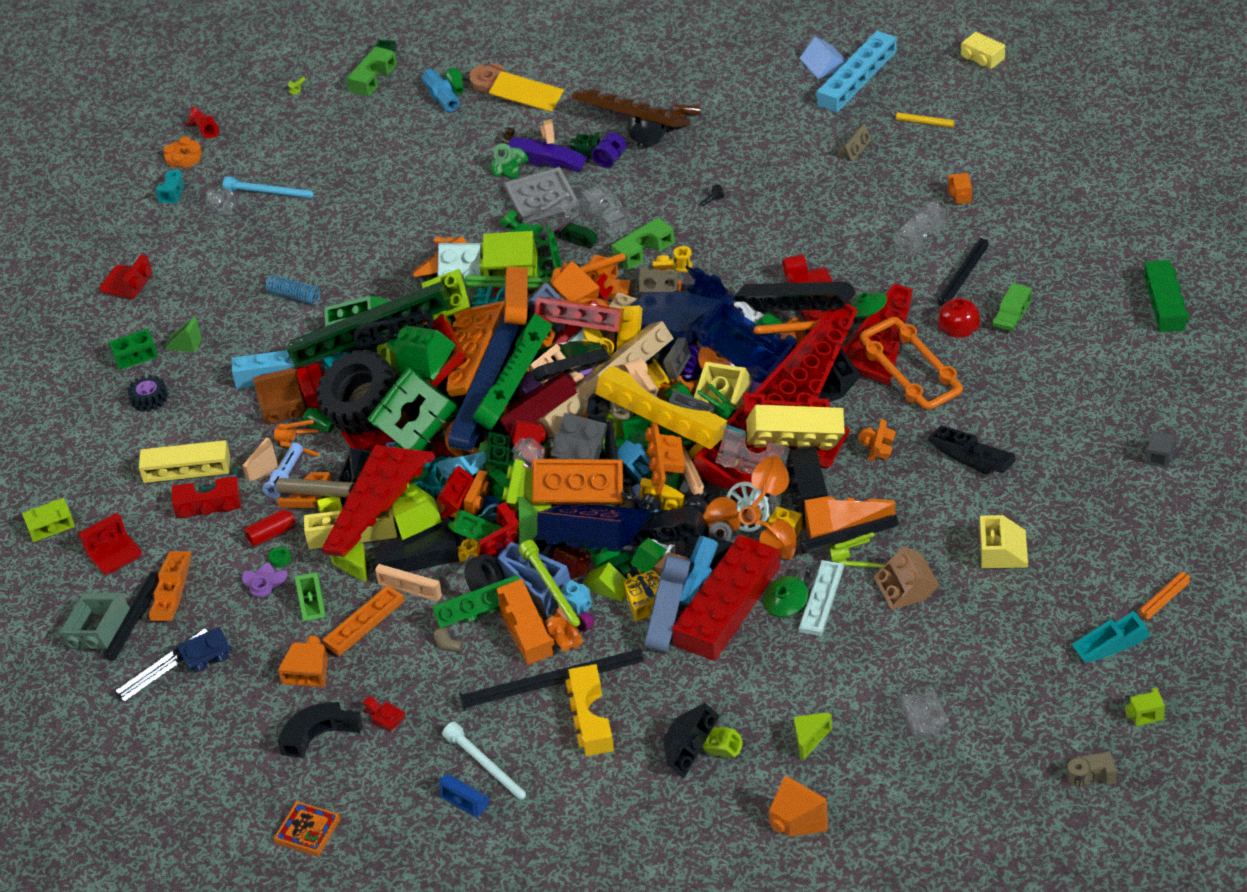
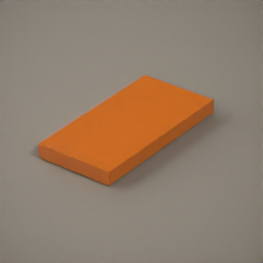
[532,459,623,505]

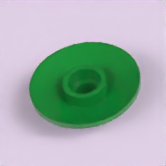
[850,292,887,319]
[763,576,808,618]

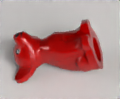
[185,106,219,138]

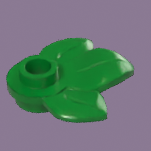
[491,143,529,179]

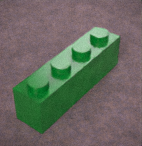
[1144,260,1189,333]

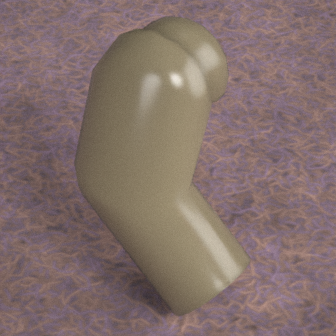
[434,627,463,652]

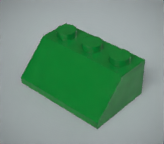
[394,326,456,381]

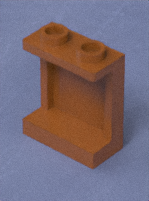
[253,367,306,425]

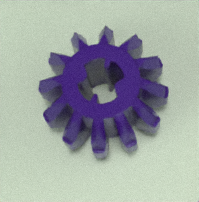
[680,344,703,381]

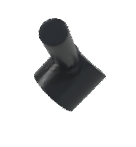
[700,184,724,206]

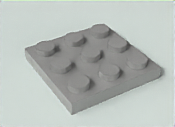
[504,167,579,223]

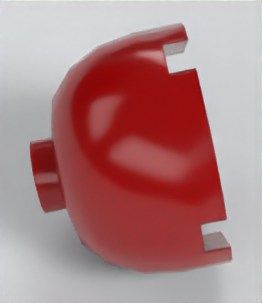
[938,298,980,338]

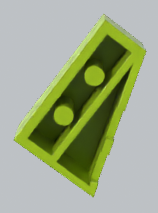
[392,482,442,540]

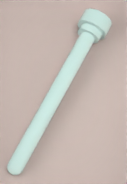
[442,722,526,800]

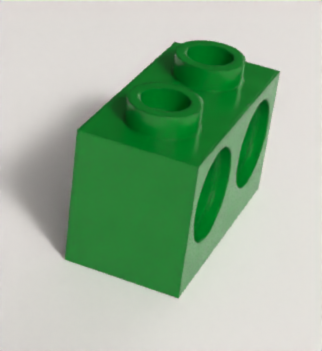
[108,328,158,370]

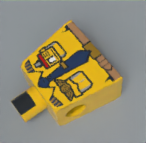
[624,569,660,622]

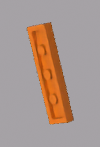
[322,585,405,657]

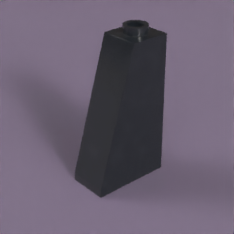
[371,516,459,572]

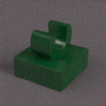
[608,551,633,579]

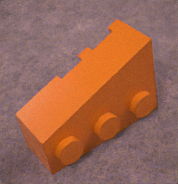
[496,579,555,665]

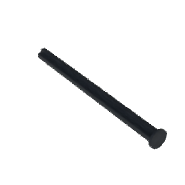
[459,649,644,711]

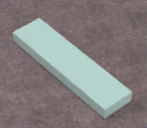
[799,560,844,636]

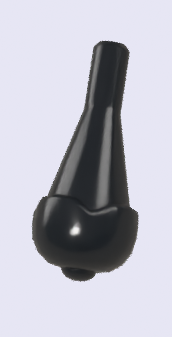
[681,480,708,516]

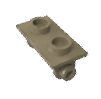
[838,124,871,162]

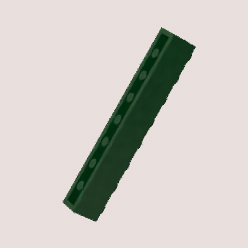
[287,281,451,368]

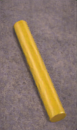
[896,112,955,128]

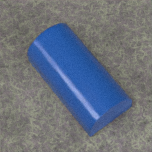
[439,774,489,818]

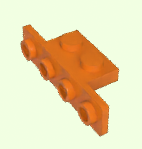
[645,422,686,495]

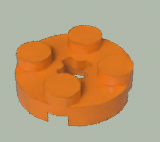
[163,137,202,168]

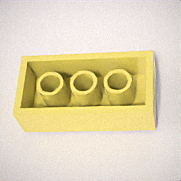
[746,405,845,450]

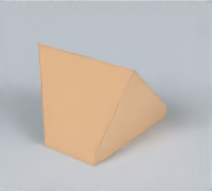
[243,437,278,481]

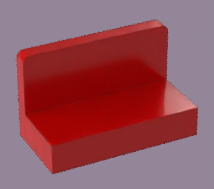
[437,465,474,519]

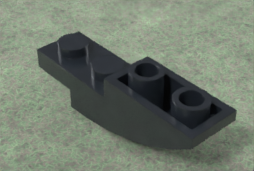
[928,425,1016,475]

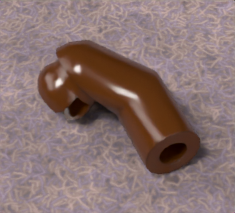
[671,104,700,116]

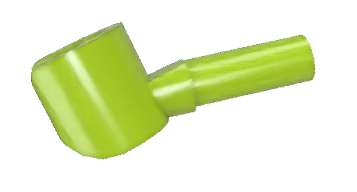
[288,77,306,95]

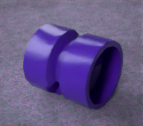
[591,132,626,169]

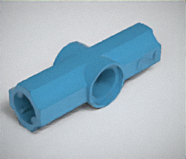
[421,69,460,112]
[679,536,718,606]

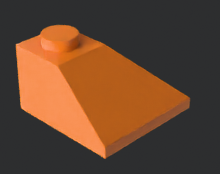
[769,776,828,836]

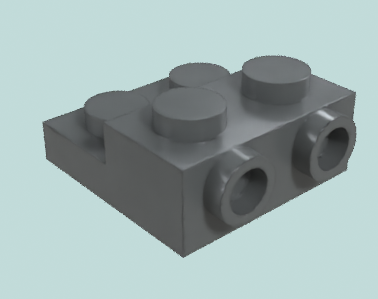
[550,413,608,460]

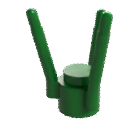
[697,384,737,421]

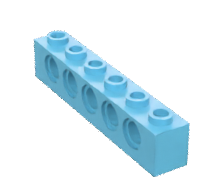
[816,31,897,112]

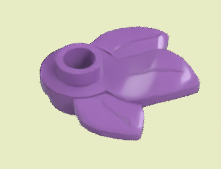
[242,563,287,597]

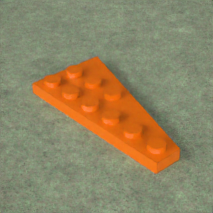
[447,301,504,397]

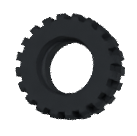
[317,350,400,434]

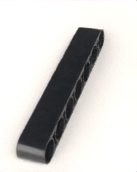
[732,282,856,311]

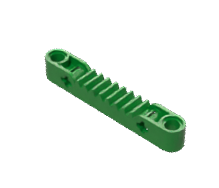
[472,313,553,430]

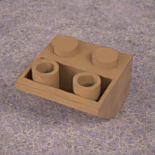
[874,546,940,610]

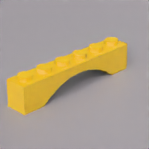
[595,365,727,449]

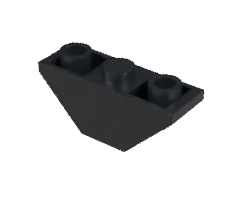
[663,703,720,778]

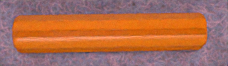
[1139,572,1190,620]

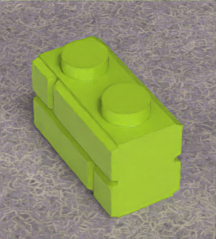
[22,498,75,542]

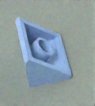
[800,36,847,79]

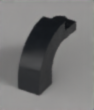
[277,702,363,758]

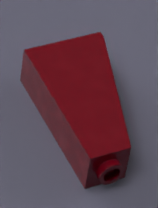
[498,372,578,436]

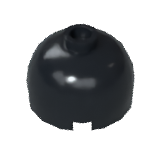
[627,116,666,148]

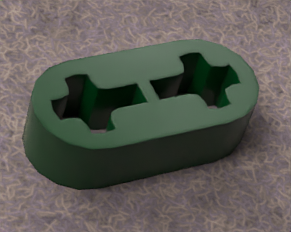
[561,223,598,249]

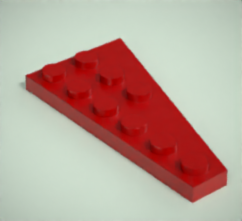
[843,283,913,386]
[322,445,436,557]

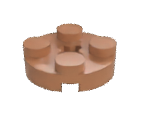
[469,63,506,94]

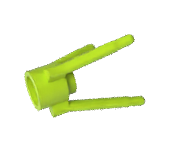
[830,532,885,568]

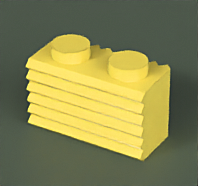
[961,31,1005,69]

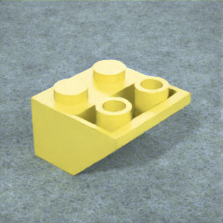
[980,515,1028,568]

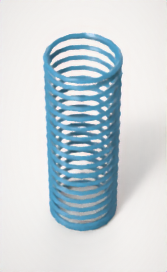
[266,275,321,305]

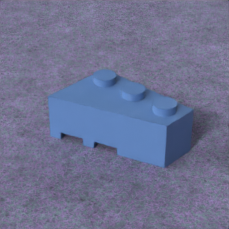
[498,542,571,615]

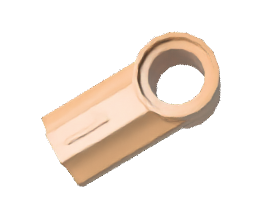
[619,358,659,395]

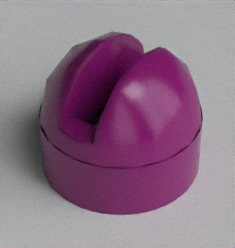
[577,612,595,632]

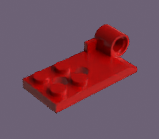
[782,254,833,322]

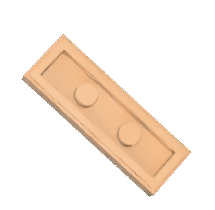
[375,564,442,601]

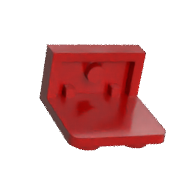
[99,254,153,299]
[478,502,519,558]
[78,513,142,575]

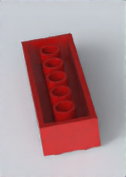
[672,535,781,661]

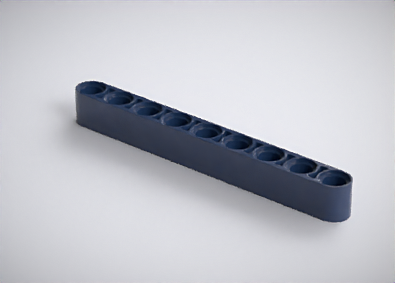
[448,308,530,451]

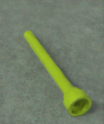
[518,540,580,627]

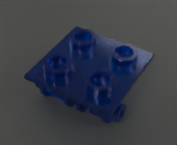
[685,265,731,303]

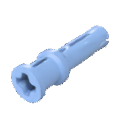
[262,443,303,498]

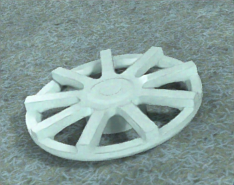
[727,481,770,532]

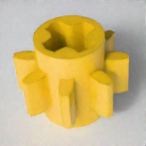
[457,538,478,563]

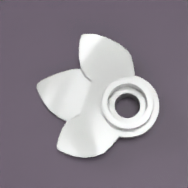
[733,301,765,326]

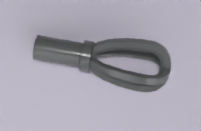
[797,563,818,609]

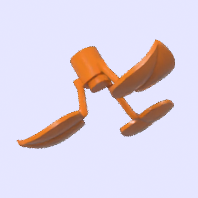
[703,455,797,560]

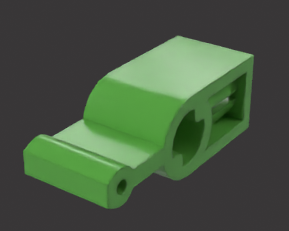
[993,283,1032,332]

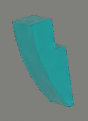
[1071,611,1151,663]

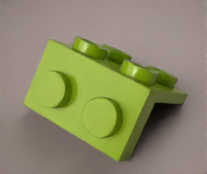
[502,459,551,517]

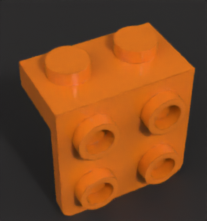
[436,470,491,517]

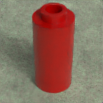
[244,508,295,548]

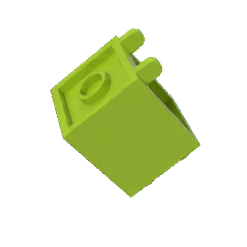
[479,231,538,295]

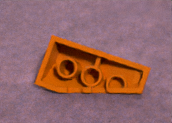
[804,496,895,549]

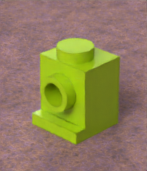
[1125,687,1165,726]

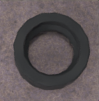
[464,554,505,592]

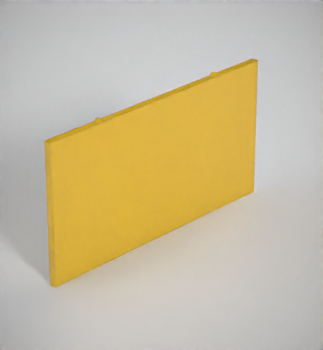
[489,71,564,112]

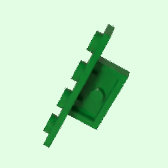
[603,415,692,454]
[432,575,520,628]

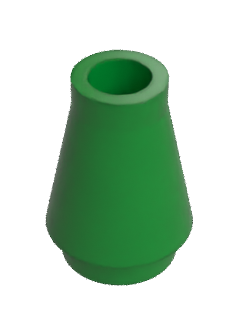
[444,68,464,95]
[302,407,335,434]

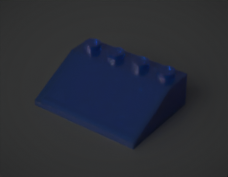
[537,504,650,552]

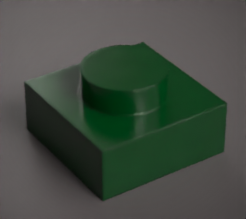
[374,39,397,51]

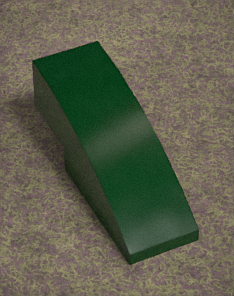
[535,341,602,361]

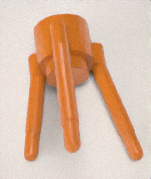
[274,420,320,457]

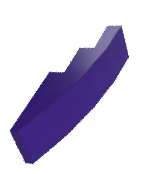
[508,137,587,173]

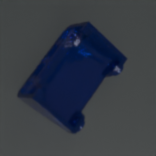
[696,293,797,383]

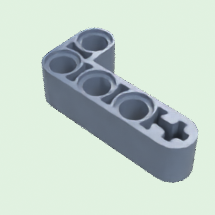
[643,555,690,653]

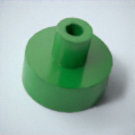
[499,209,519,229]

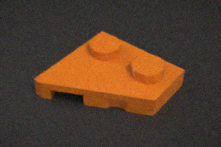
[276,472,333,508]

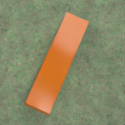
[149,551,192,621]

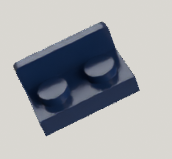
[177,627,232,673]

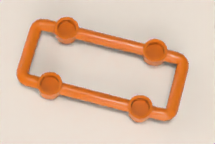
[859,317,963,410]

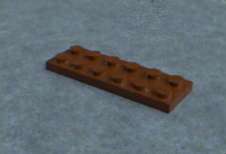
[572,88,690,127]

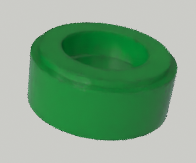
[268,547,292,567]

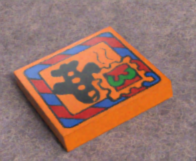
[274,801,341,857]

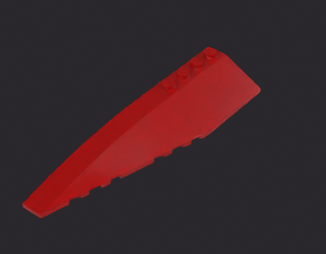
[693,304,858,496]

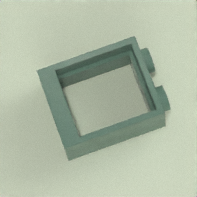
[60,593,130,649]

